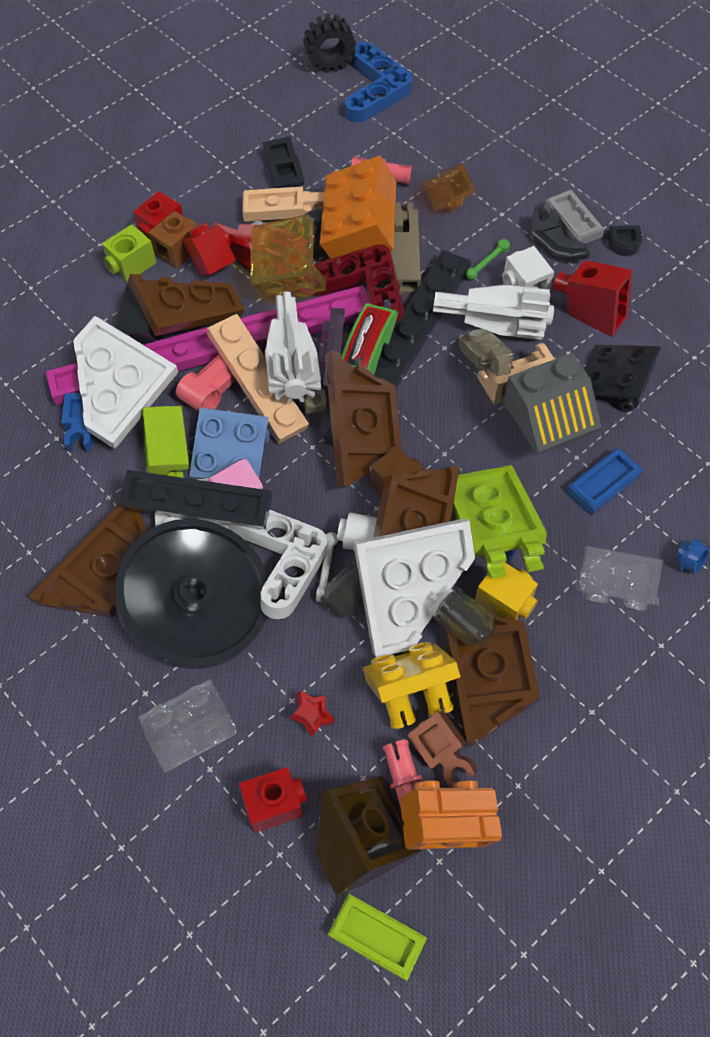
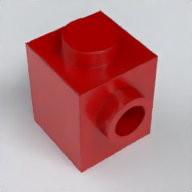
[133,191,184,240]
[182,222,236,275]
[239,767,307,833]

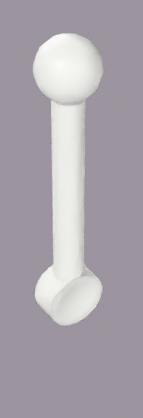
[316,532,338,603]

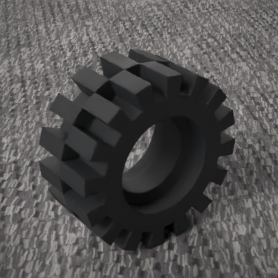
[303,14,356,73]

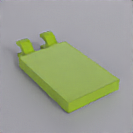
[452,465,547,579]

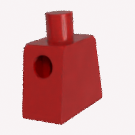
[553,260,633,337]

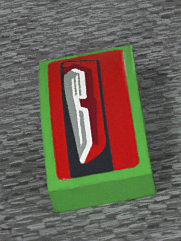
[341,303,398,375]

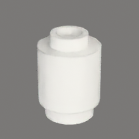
[337,513,377,551]

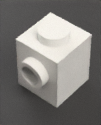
[502,246,554,293]

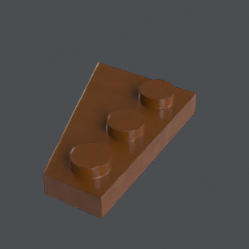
[128,274,245,336]

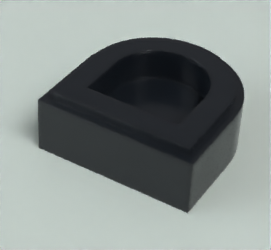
[607,225,642,256]

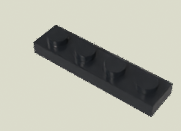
[119,470,272,530]

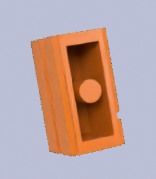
[400,781,502,850]

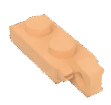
[243,187,324,222]

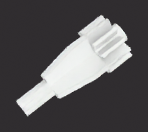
[433,285,554,340]
[265,291,321,403]

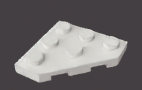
[74,316,178,449]
[353,518,475,657]

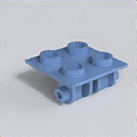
[189,408,270,479]

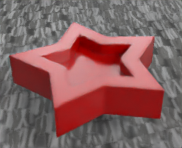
[290,690,335,737]

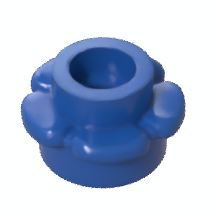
[676,539,710,574]

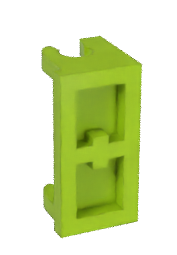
[142,406,189,478]

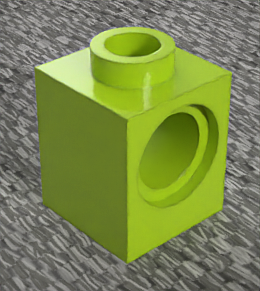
[102,224,157,282]

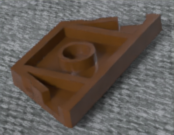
[325,350,402,489]
[373,466,460,538]
[29,504,148,618]
[442,598,540,747]

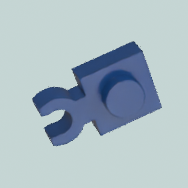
[61,393,93,451]

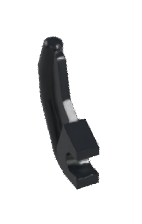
[531,208,590,262]

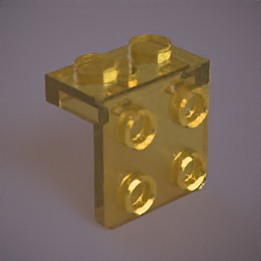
[250,215,326,302]

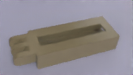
[380,202,421,294]

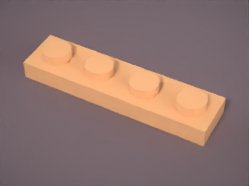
[207,314,309,444]

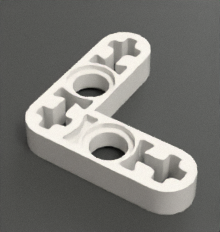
[229,510,327,619]

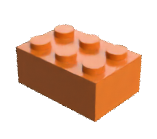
[320,155,396,259]

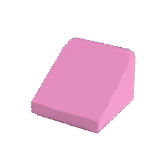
[207,458,263,489]

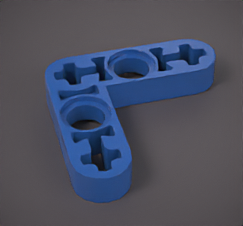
[345,42,412,123]

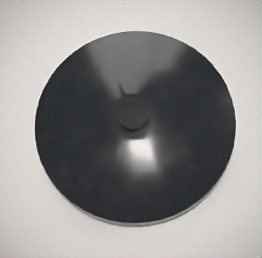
[114,519,268,669]

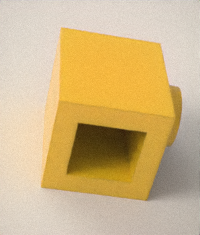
[475,562,538,620]

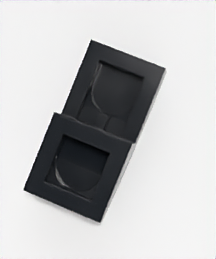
[262,136,305,188]

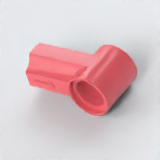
[176,354,236,412]

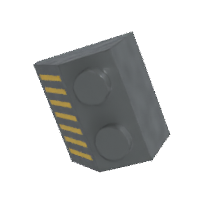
[504,353,602,456]

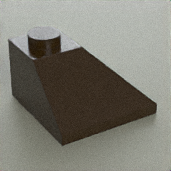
[316,776,422,896]

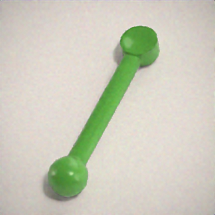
[465,239,510,280]

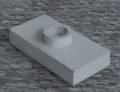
[544,190,605,244]

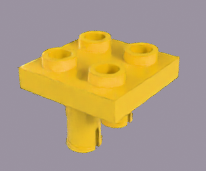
[362,642,460,729]

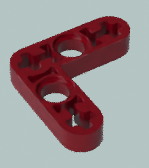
[302,244,404,323]

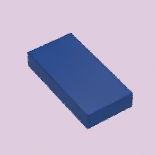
[566,447,644,516]

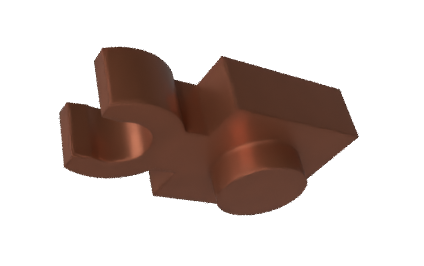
[407,709,478,788]

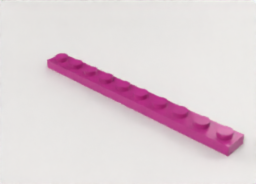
[46,285,371,405]

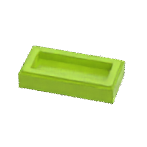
[328,894,427,982]

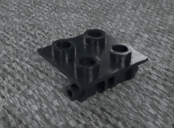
[585,344,661,412]

